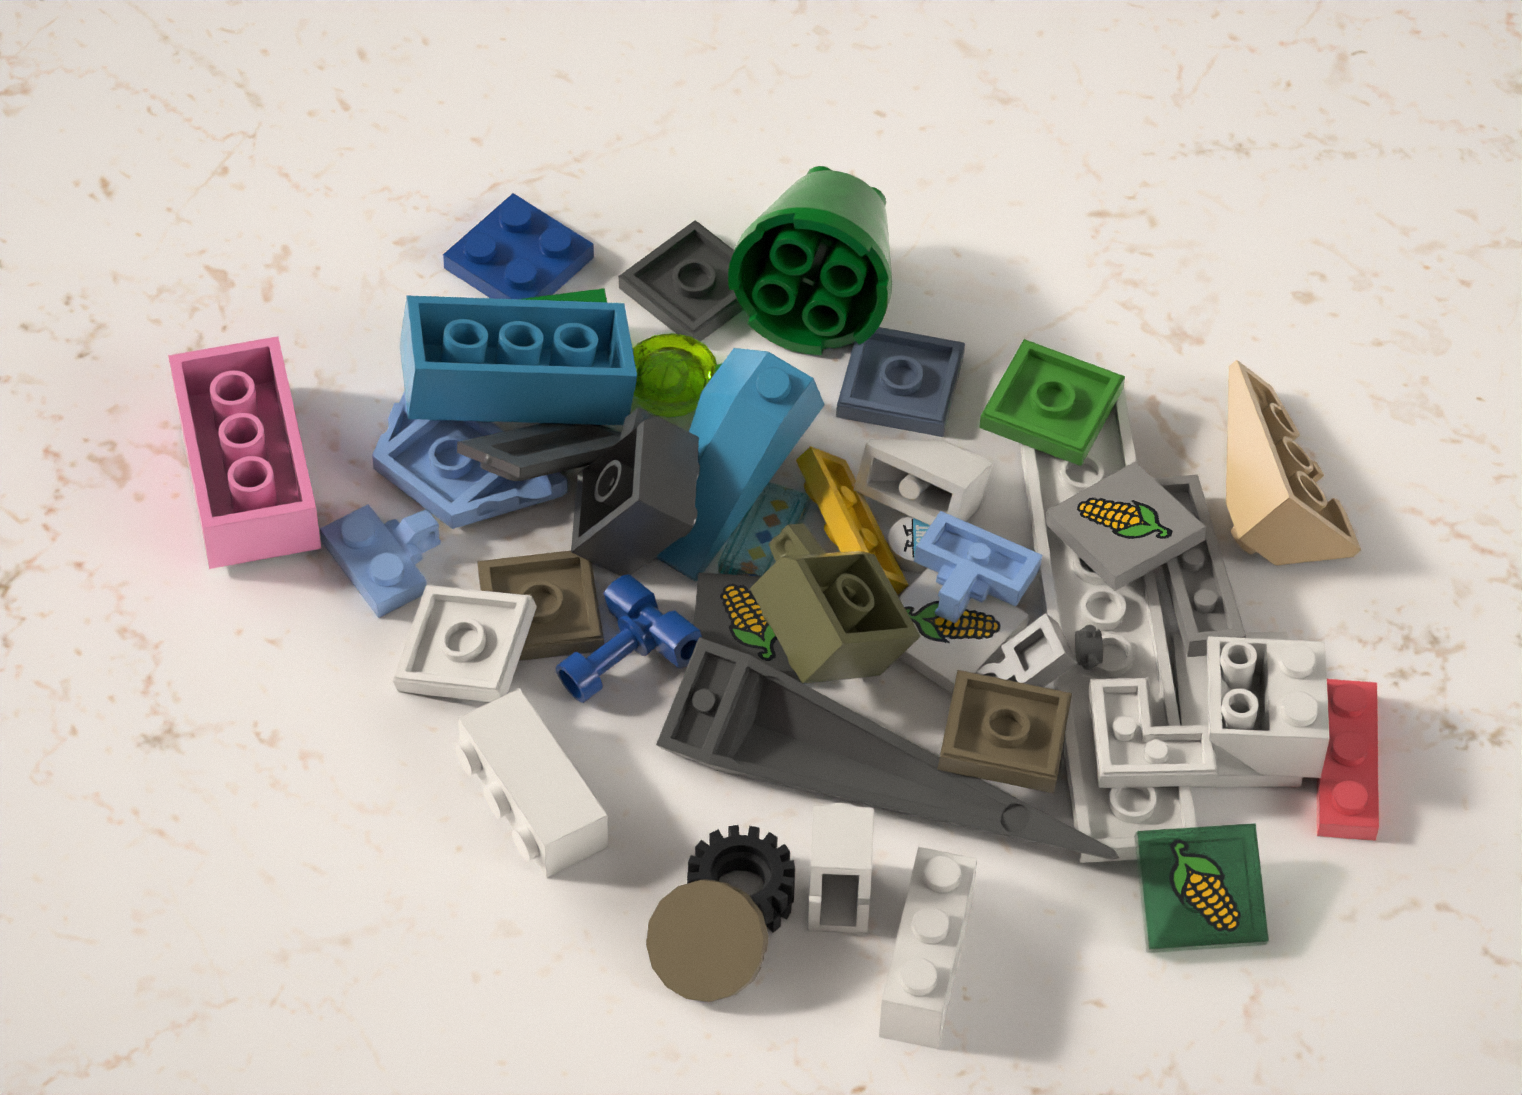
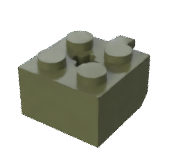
[750,523,921,684]

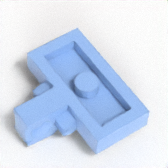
[320,504,441,618]
[914,511,1043,623]

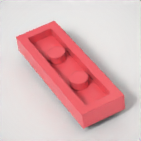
[1317,679,1379,841]

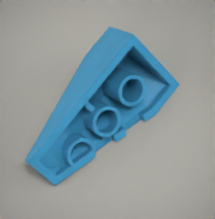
[656,348,825,582]

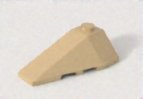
[1226,360,1361,565]

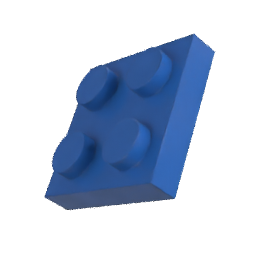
[443,193,594,299]

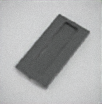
[457,423,621,481]

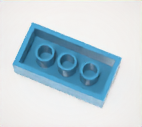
[400,295,637,425]

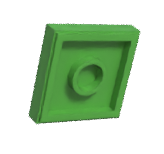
[979,339,1125,466]

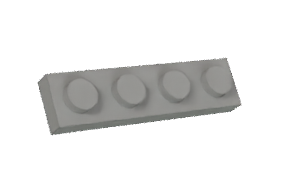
[1154,474,1246,657]

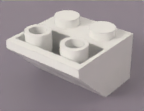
[1207,636,1330,778]

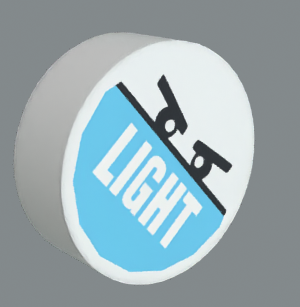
[888,516,930,573]

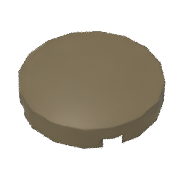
[646,879,769,1002]

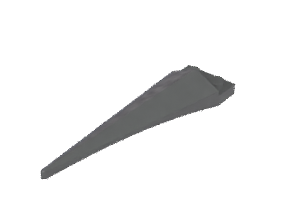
[656,637,1119,860]

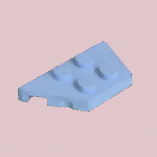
[372,390,568,529]

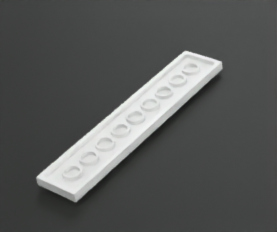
[1019,388,1200,863]

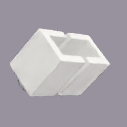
[808,803,874,934]

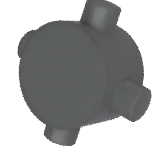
[1075,625,1103,670]

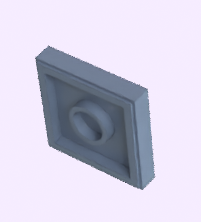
[836,327,965,437]

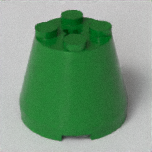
[728,166,892,355]

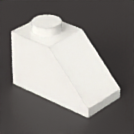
[854,439,993,525]

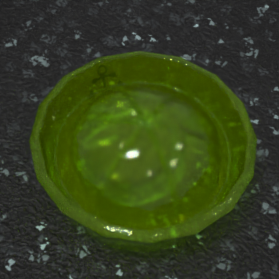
[633,333,717,418]

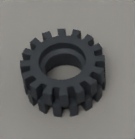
[687,825,795,933]

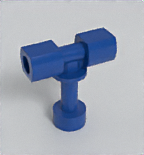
[555,574,702,703]

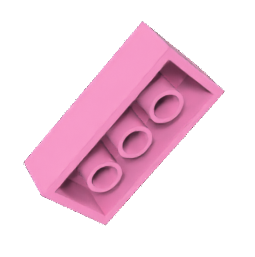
[168,336,321,569]

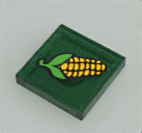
[1134,823,1269,953]

